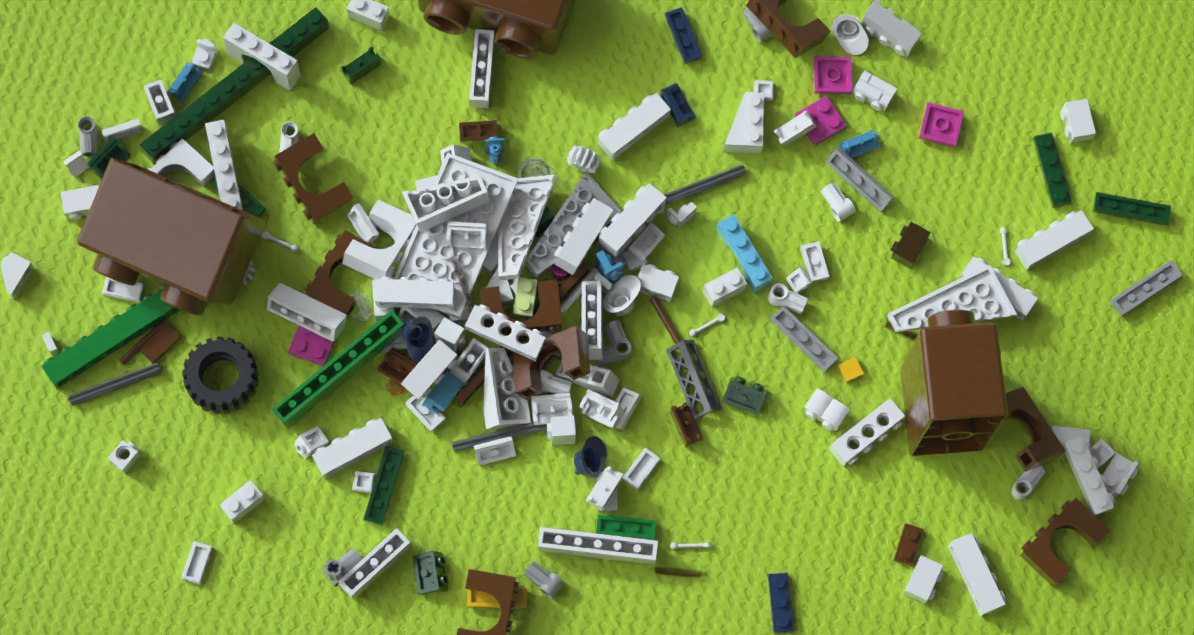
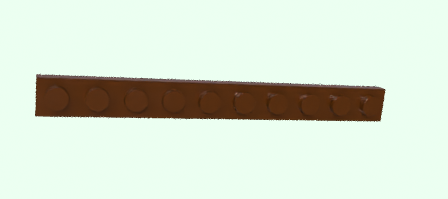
[455,262,590,408]

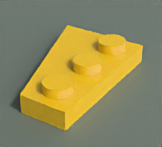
[467,567,527,608]

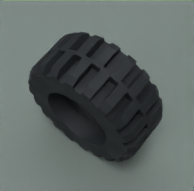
[182,337,259,414]

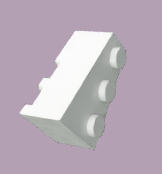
[862,0,921,57]
[723,92,764,154]
[401,339,457,400]

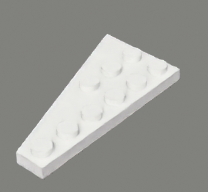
[498,175,555,280]
[887,264,1017,332]

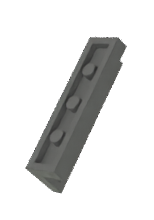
[666,340,722,420]

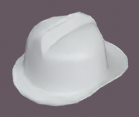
[832,14,869,55]
[602,275,641,317]

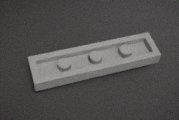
[826,147,894,212]
[1110,260,1183,317]
[770,305,838,373]

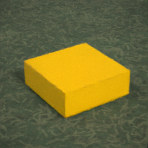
[838,357,864,383]

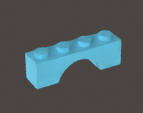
[716,215,772,293]

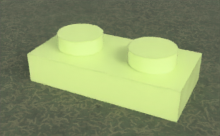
[513,277,538,318]

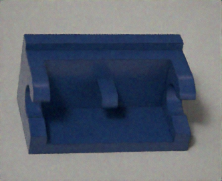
[660,83,696,127]

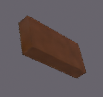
[139,324,181,364]

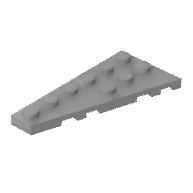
[524,172,622,277]

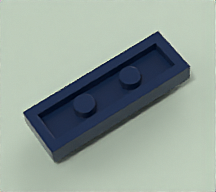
[665,7,702,65]
[767,573,794,634]

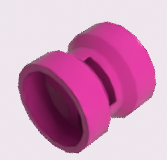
[552,265,570,281]

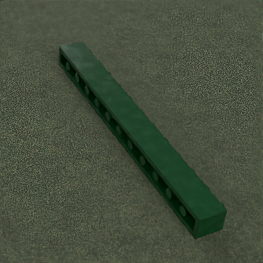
[139,7,329,165]

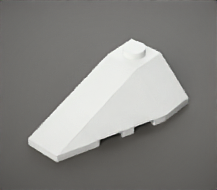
[483,348,531,429]

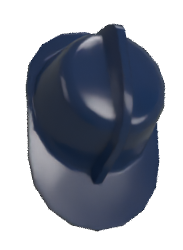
[402,317,433,362]
[574,436,607,478]

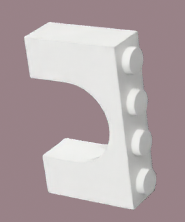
[223,23,301,91]
[148,139,215,187]
[343,200,417,279]

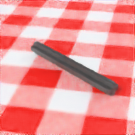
[663,165,746,206]
[68,363,162,406]
[452,422,547,452]

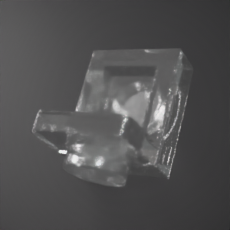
[351,290,372,323]

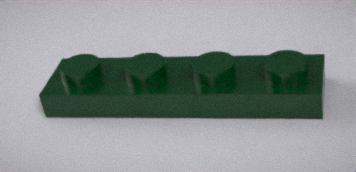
[1033,133,1071,208]
[1093,192,1171,226]
[363,446,405,526]

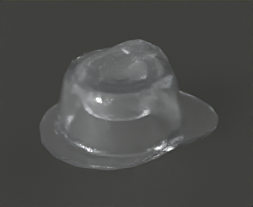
[518,157,560,193]

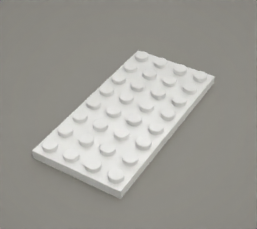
[393,153,518,319]

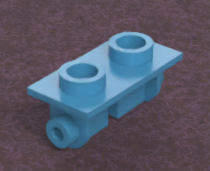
[167,62,203,102]
[839,130,881,158]
[485,136,504,164]

